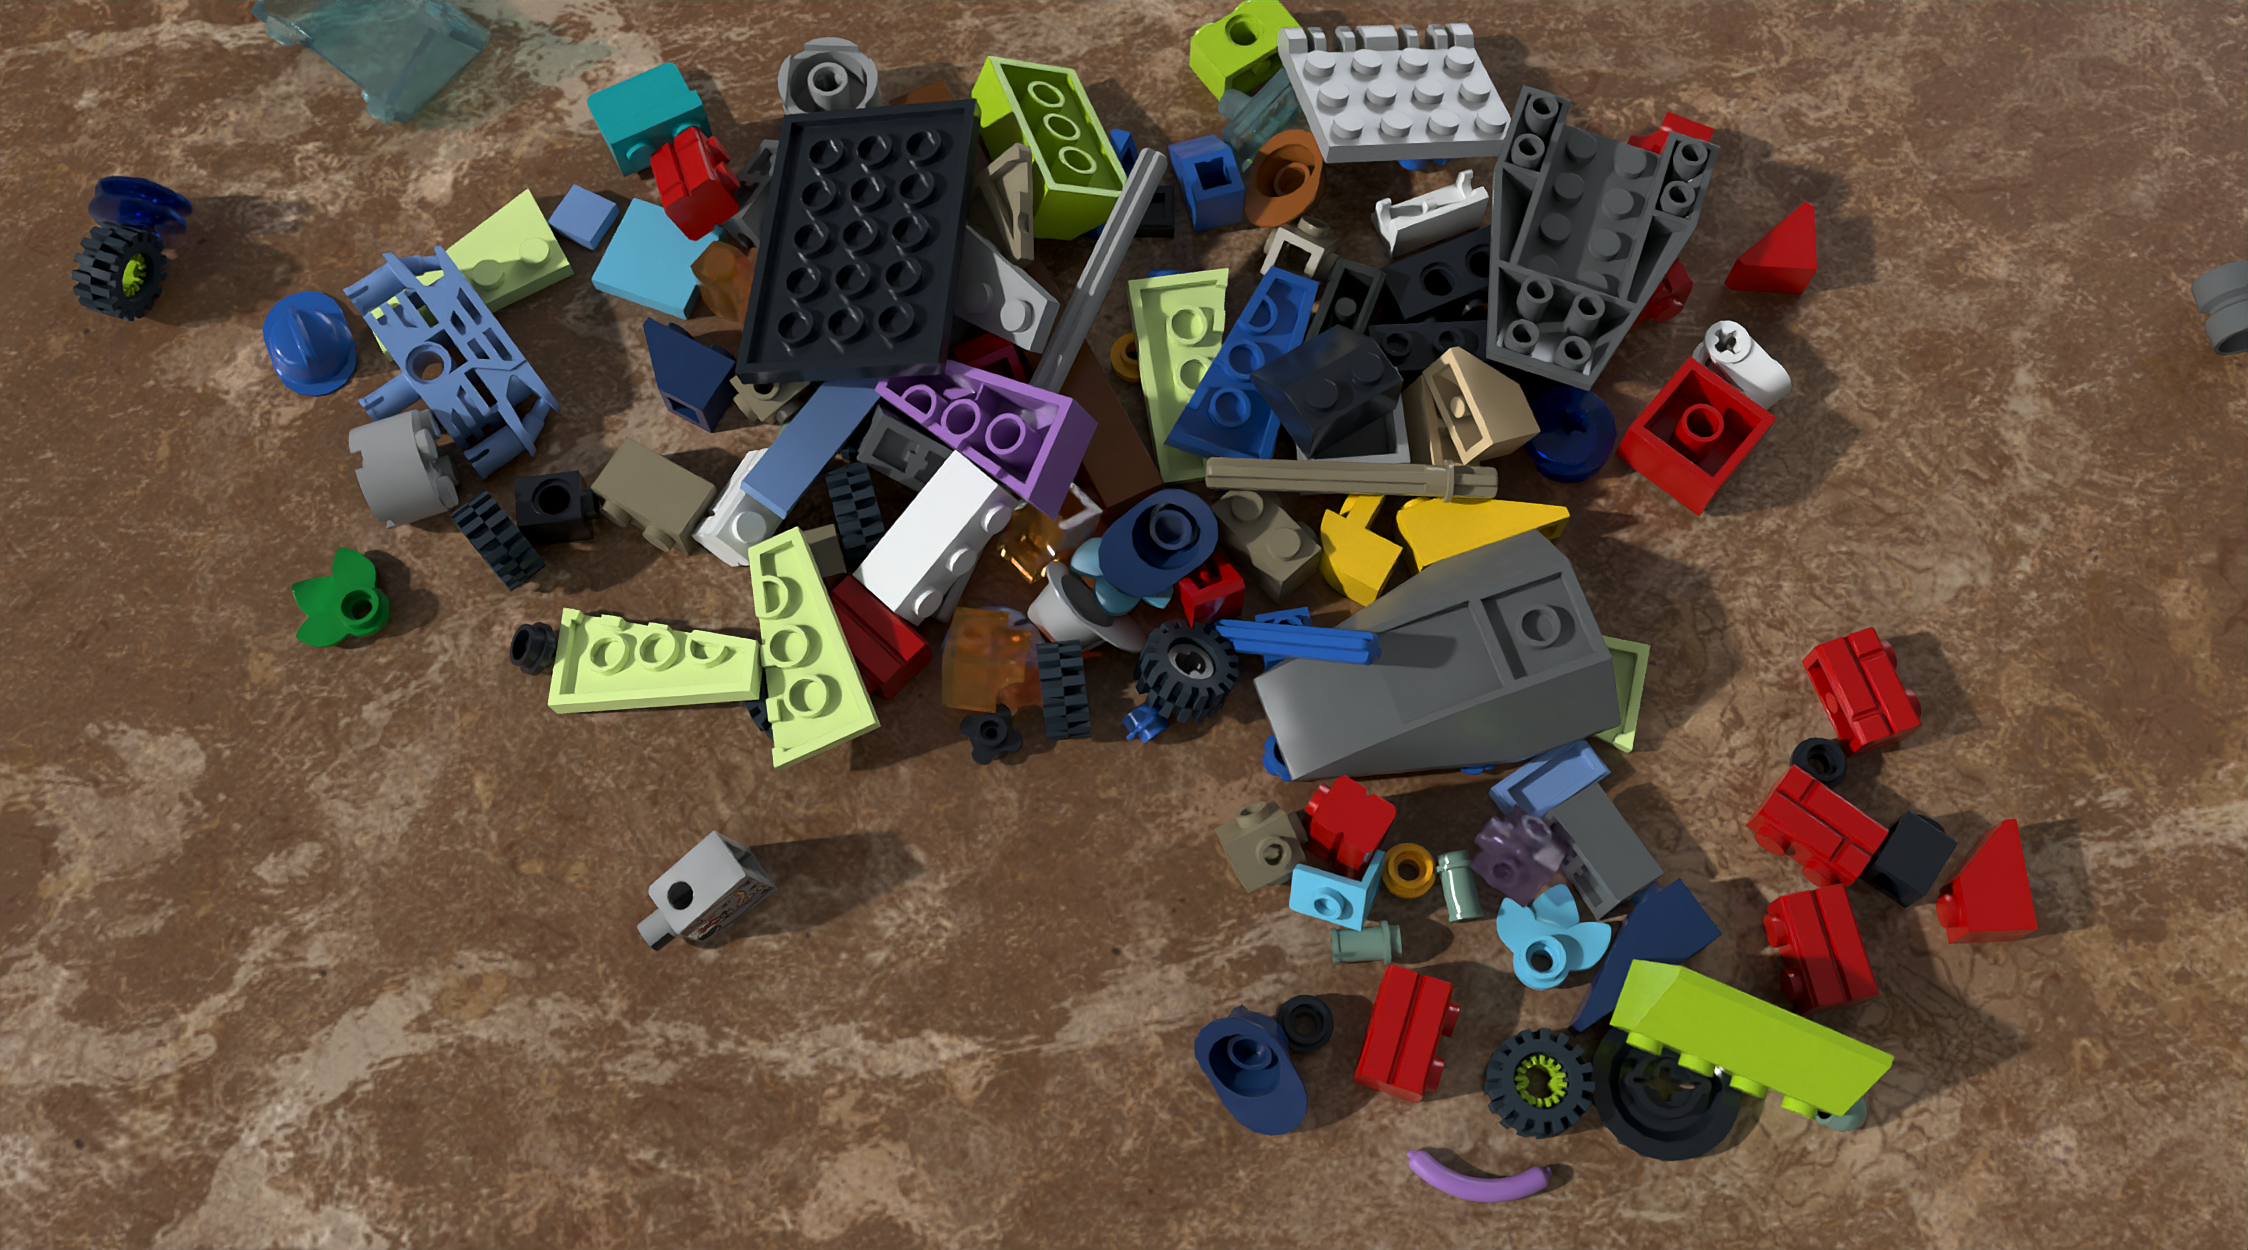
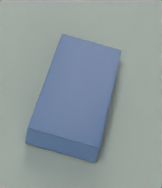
[1488,739,1611,837]

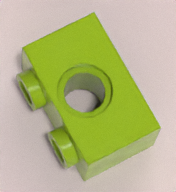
[1189,0,1303,106]

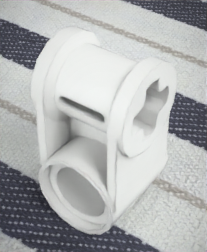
[1692,321,1792,410]

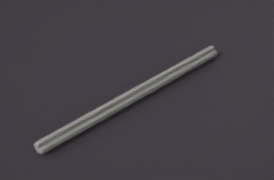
[929,148,1168,623]

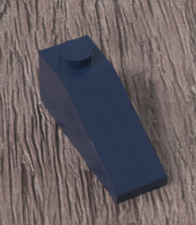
[1567,878,1722,1038]

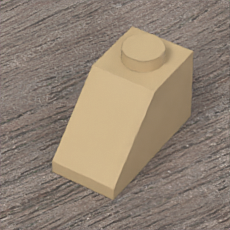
[1422,346,1541,465]

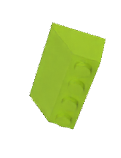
[969,56,1128,241]
[1610,959,1894,1120]

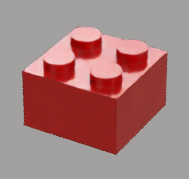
[1615,356,1776,516]

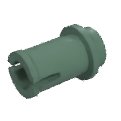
[1433,850,1484,924]
[1330,920,1402,965]

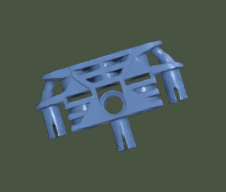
[343,245,561,480]

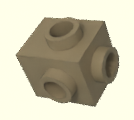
[1260,215,1341,284]
[730,376,817,425]
[1214,800,1309,893]

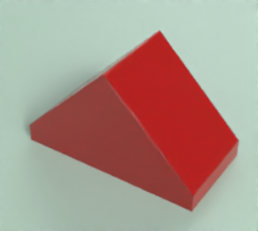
[1724,201,1817,295]
[1173,547,1245,629]

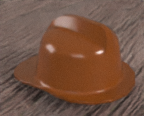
[1245,129,1327,228]

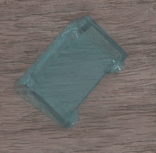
[250,0,493,126]

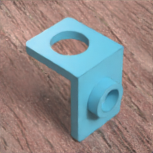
[1289,850,1386,932]

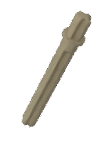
[1205,457,1499,503]

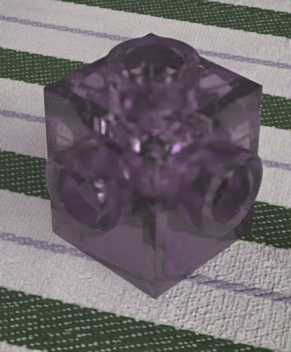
[1469,804,1570,908]

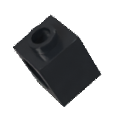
[515,470,600,547]
[1859,810,1958,908]

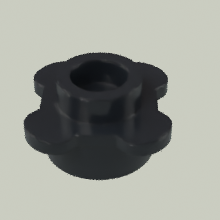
[960,704,1023,765]

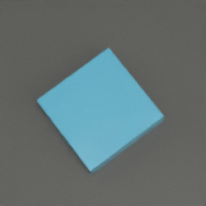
[591,198,728,320]

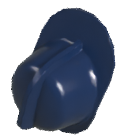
[1098,489,1219,597]
[1194,1004,1308,1136]

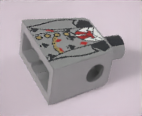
[637,830,778,951]

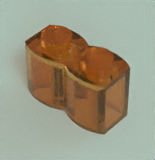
[690,241,755,328]

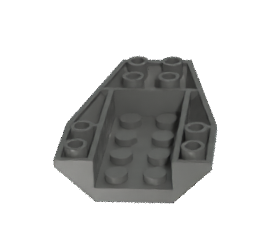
[1486,85,1720,391]
[1253,528,1621,783]

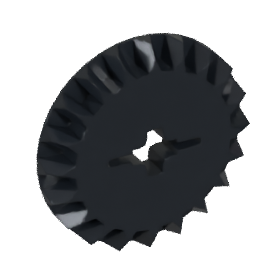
[1589,1026,1741,1162]

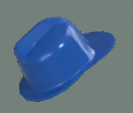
[263,291,358,397]

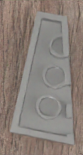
[953,220,1060,354]

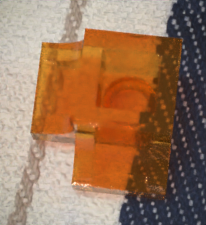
[996,482,1103,584]
[942,606,1033,713]

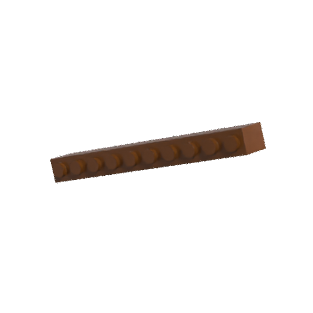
[889,79,1164,529]

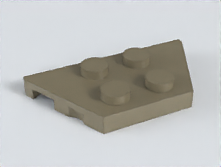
[953,142,1034,316]

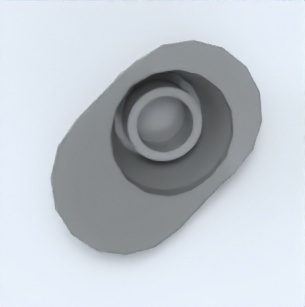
[1027,561,1146,653]

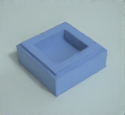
[547,184,620,251]

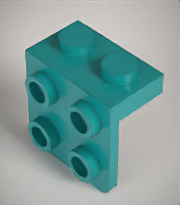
[587,62,713,177]

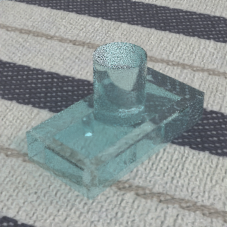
[1218,67,1302,172]

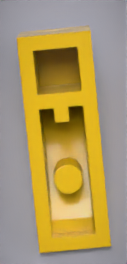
[1392,496,1570,577]

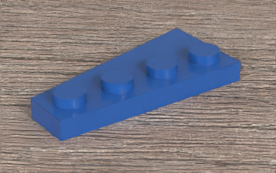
[1163,266,1319,459]

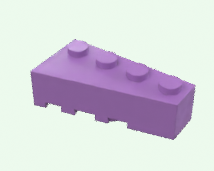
[874,359,1098,521]

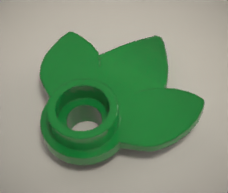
[291,547,391,648]

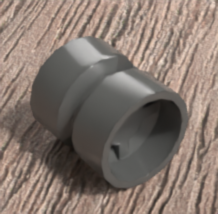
[2190,260,2248,355]

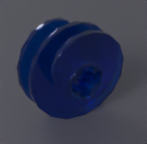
[88,176,194,243]
[1524,385,1617,484]

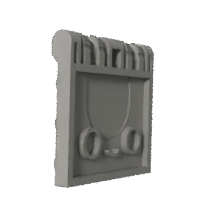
[1277,23,1511,163]

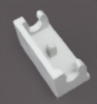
[1370,169,1489,258]

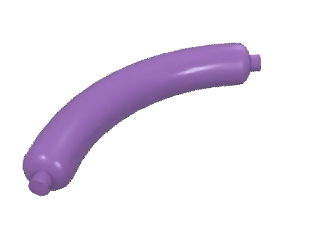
[1407,1148,1553,1203]

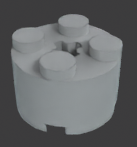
[778,37,883,115]
[349,409,461,530]

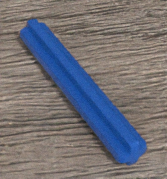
[1203,619,1382,666]

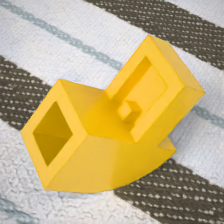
[1318,494,1403,607]

